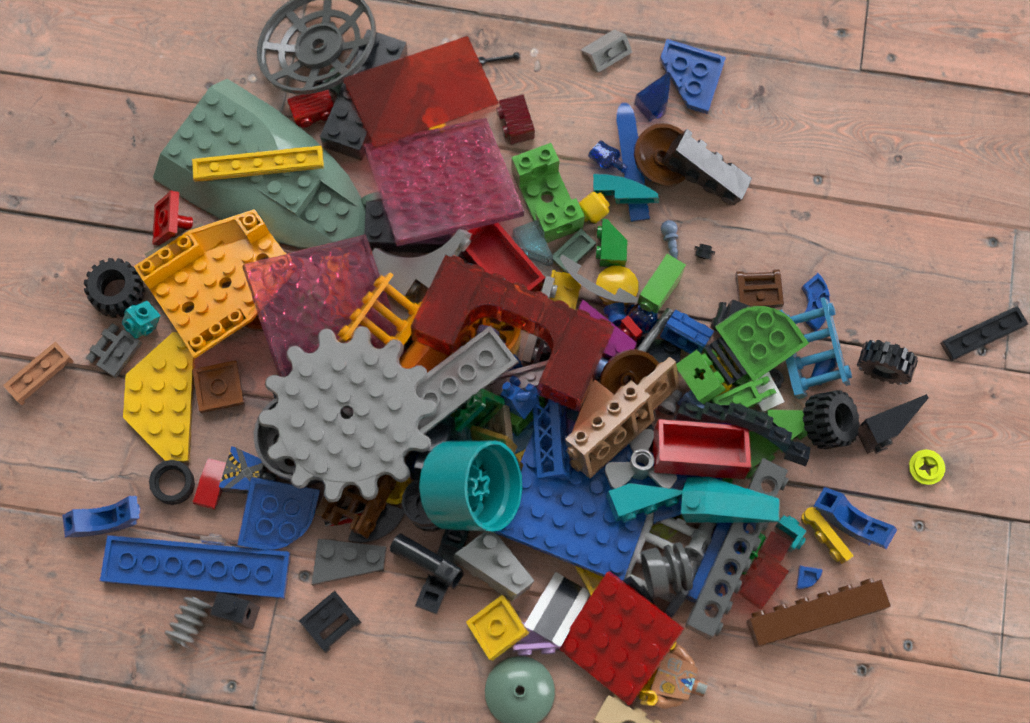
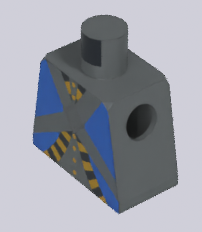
[219,446,277,494]

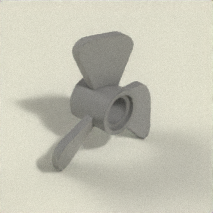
[605,429,677,489]

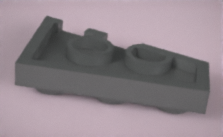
[311,539,387,586]

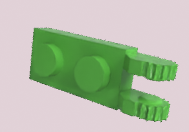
[711,376,777,408]

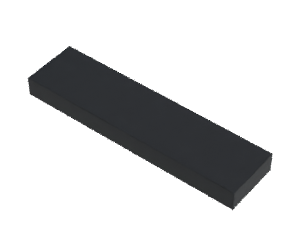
[940,306,1028,362]

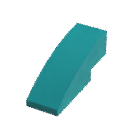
[593,174,659,204]

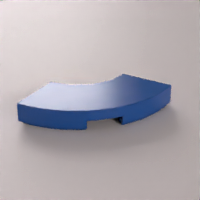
[801,273,830,332]

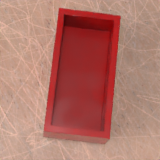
[461,214,546,307]
[653,419,751,479]

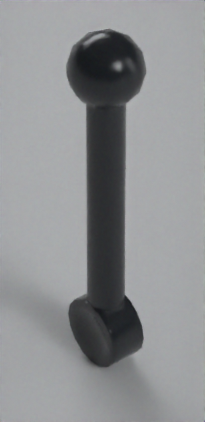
[478,52,521,66]

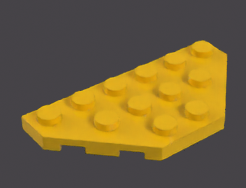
[123,332,195,463]

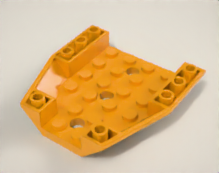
[134,209,298,358]

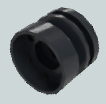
[402,480,442,532]

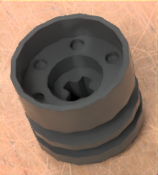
[640,542,693,599]

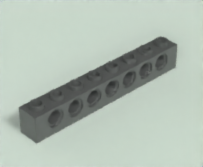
[684,458,789,639]

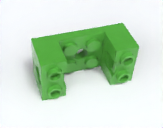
[511,143,585,244]

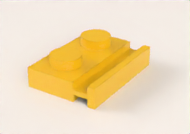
[548,270,581,319]

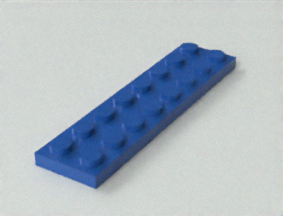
[100,535,291,599]

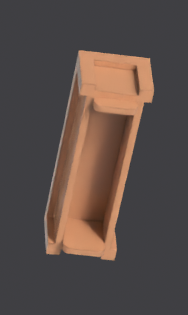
[3,341,74,405]

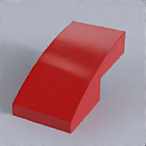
[193,458,226,510]

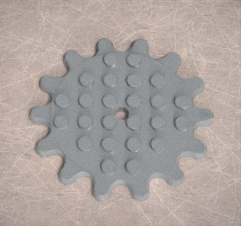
[258,326,437,502]

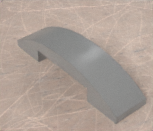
[560,255,638,303]

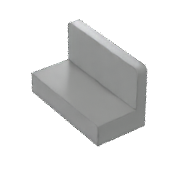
[581,30,632,73]

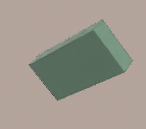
[551,229,596,273]

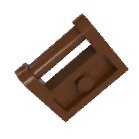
[735,269,784,308]

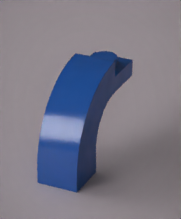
[814,487,897,549]
[62,496,140,538]

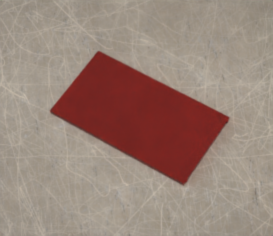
[343,36,499,149]

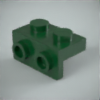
[454,388,504,432]

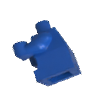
[500,375,538,419]

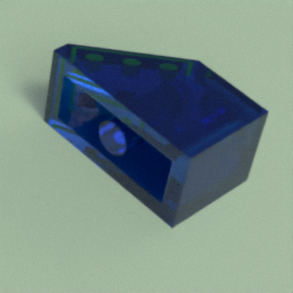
[634,72,671,122]

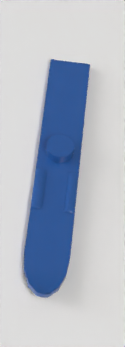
[617,103,650,222]

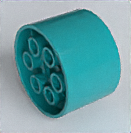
[420,441,522,531]

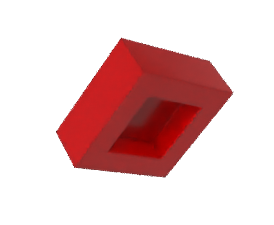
[620,316,642,342]

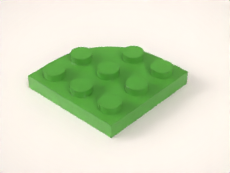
[715,306,809,382]

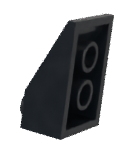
[858,394,929,454]

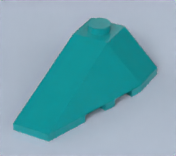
[681,477,780,523]

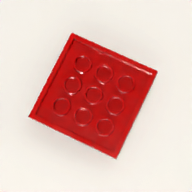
[558,571,684,706]

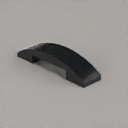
[415,529,470,615]

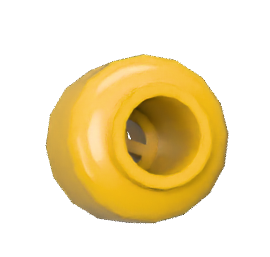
[579,192,610,224]

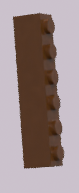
[747,578,891,648]

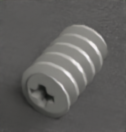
[164,596,212,648]

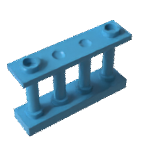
[779,297,852,399]

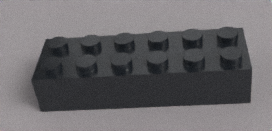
[320,29,408,161]

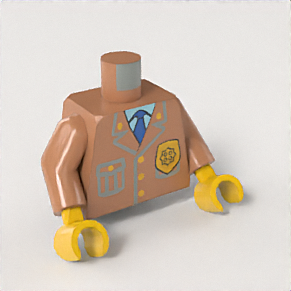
[641,642,708,709]

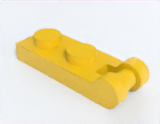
[801,507,854,564]

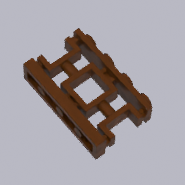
[315,455,408,538]

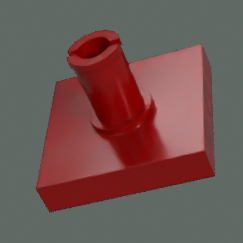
[152,190,193,246]

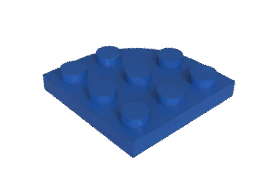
[237,477,320,550]

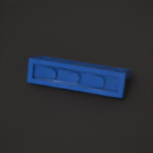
[532,386,572,481]

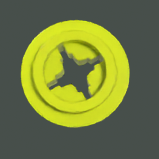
[909,449,945,485]

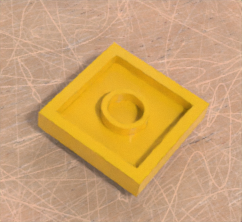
[466,594,529,661]

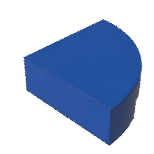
[796,566,823,589]

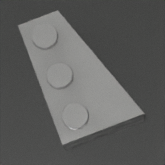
[452,531,534,602]

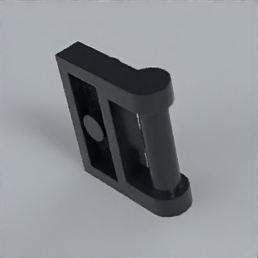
[299,590,362,653]

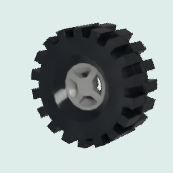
[857,340,918,385]

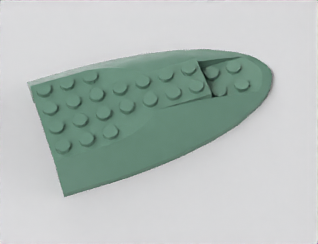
[153,79,366,251]

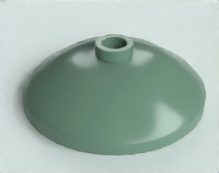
[485,656,555,723]

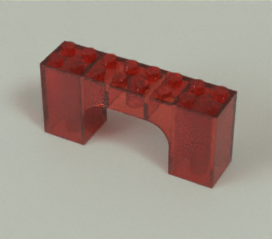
[410,255,615,412]

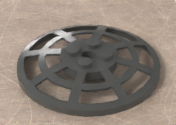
[257,0,376,94]

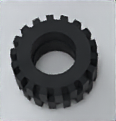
[84,258,145,318]
[803,390,860,450]

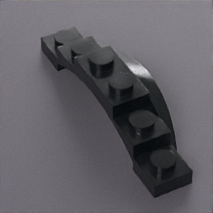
[676,401,811,467]

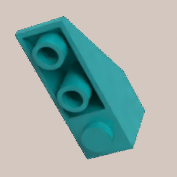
[606,483,682,523]

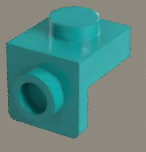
[775,515,807,553]

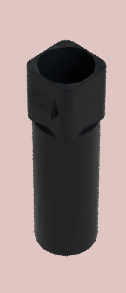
[390,533,464,589]

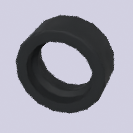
[149,460,195,505]

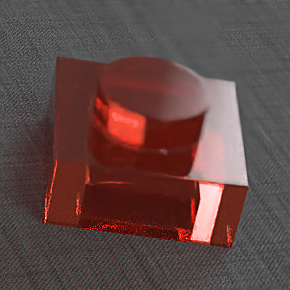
[760,531,792,563]

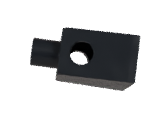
[210,592,260,629]

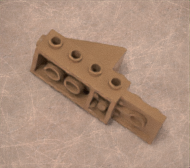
[565,357,680,478]

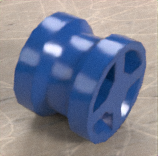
[603,302,627,326]

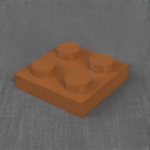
[192,360,245,413]

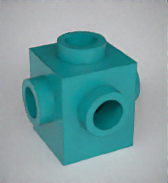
[121,301,161,339]

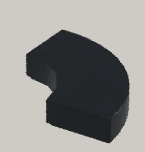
[348,504,405,543]

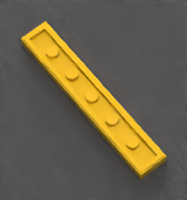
[192,145,324,182]

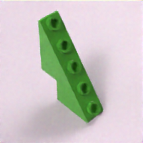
[746,410,807,479]

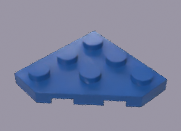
[660,39,726,114]

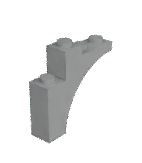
[363,229,472,296]

